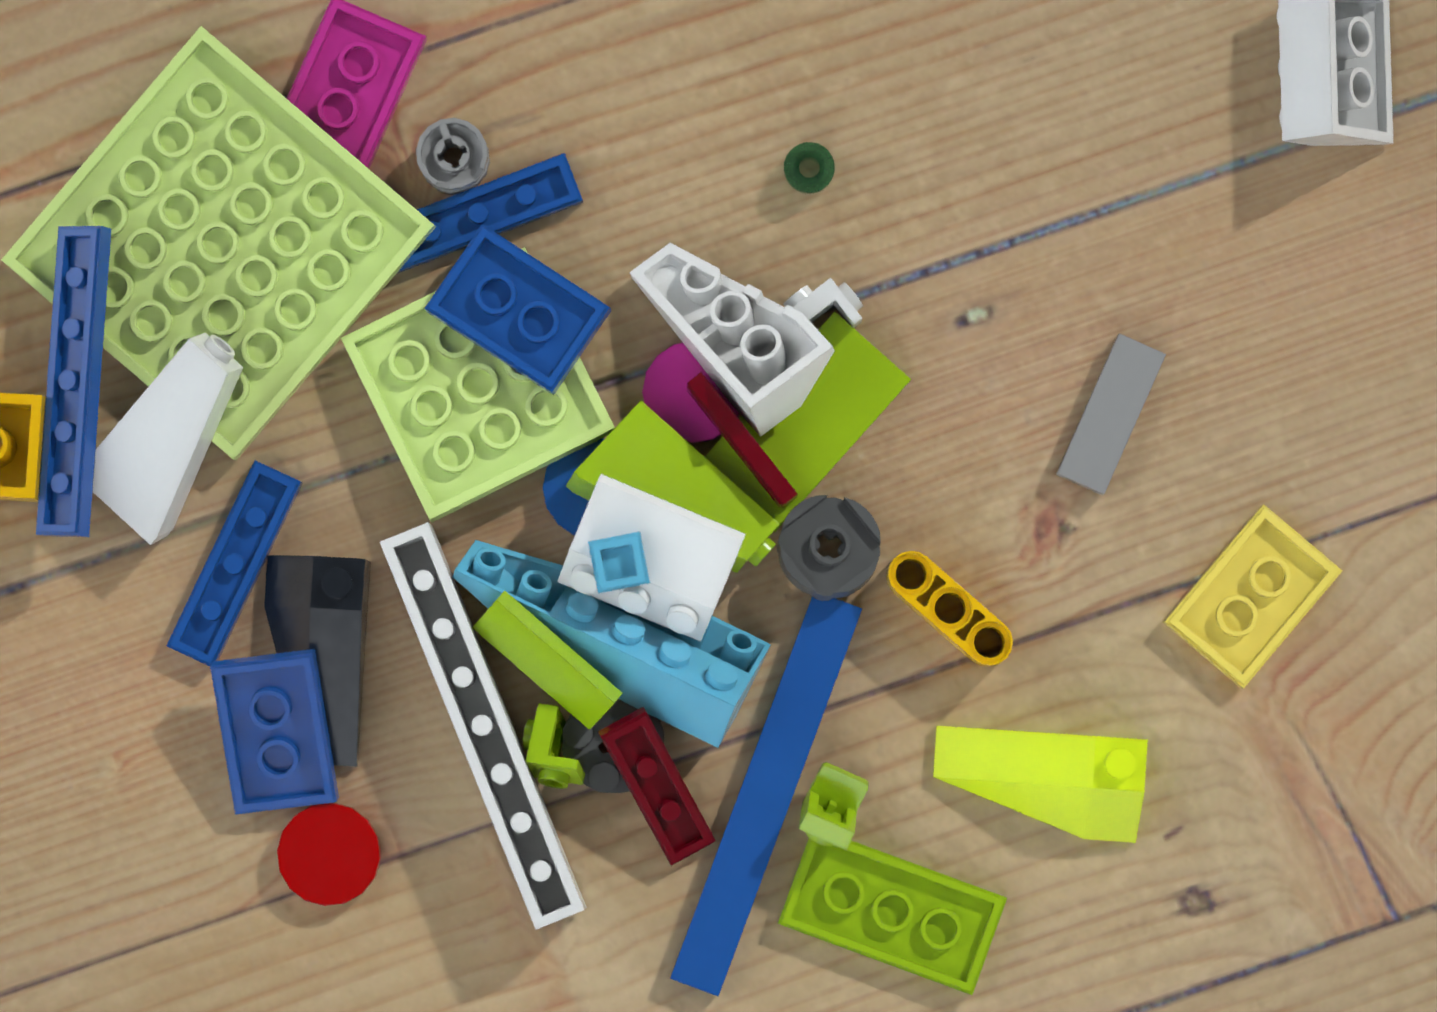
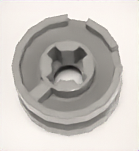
[416,118,490,195]

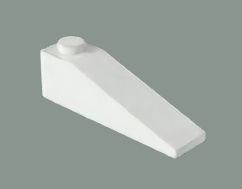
[630,243,834,437]

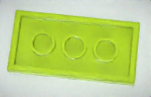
[705,312,911,533]
[778,838,1007,995]

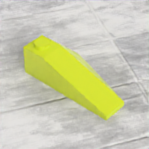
[933,726,1148,843]

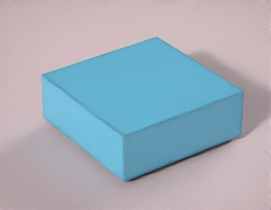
[588,531,650,593]

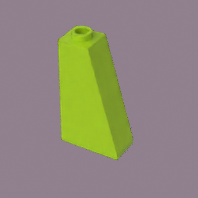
[566,401,780,573]

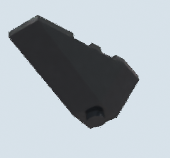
[264,555,371,767]

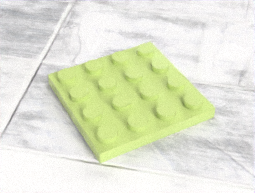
[341,247,615,522]

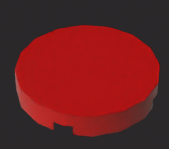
[277,803,382,906]

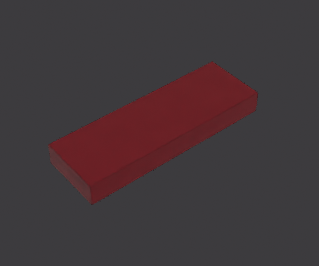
[687,372,798,508]
[598,707,716,866]

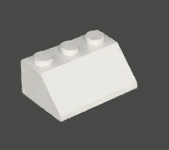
[1277,0,1393,146]
[557,474,746,642]

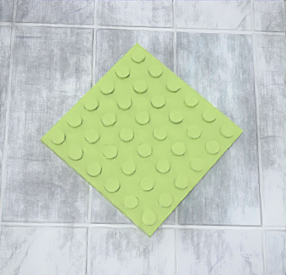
[1,26,436,461]

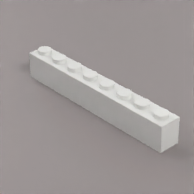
[380,522,587,930]

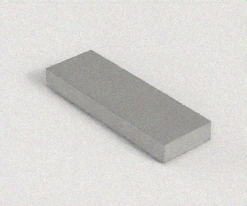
[1056,333,1166,496]

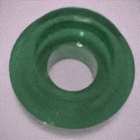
[784,142,835,194]

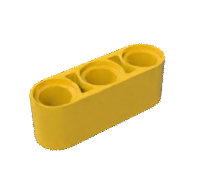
[886,551,1013,667]

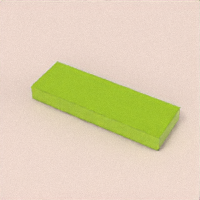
[472,590,622,730]

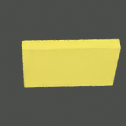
[1163,504,1342,689]

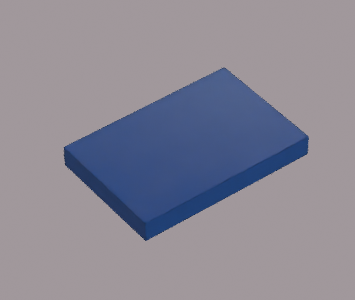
[424,224,611,395]
[210,649,339,815]

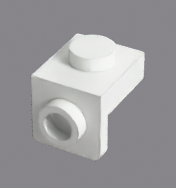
[783,277,863,328]

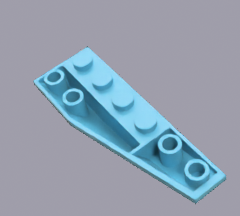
[453,540,771,748]

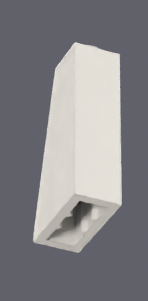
[93,333,243,545]

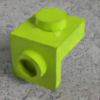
[523,703,585,789]
[799,762,869,850]

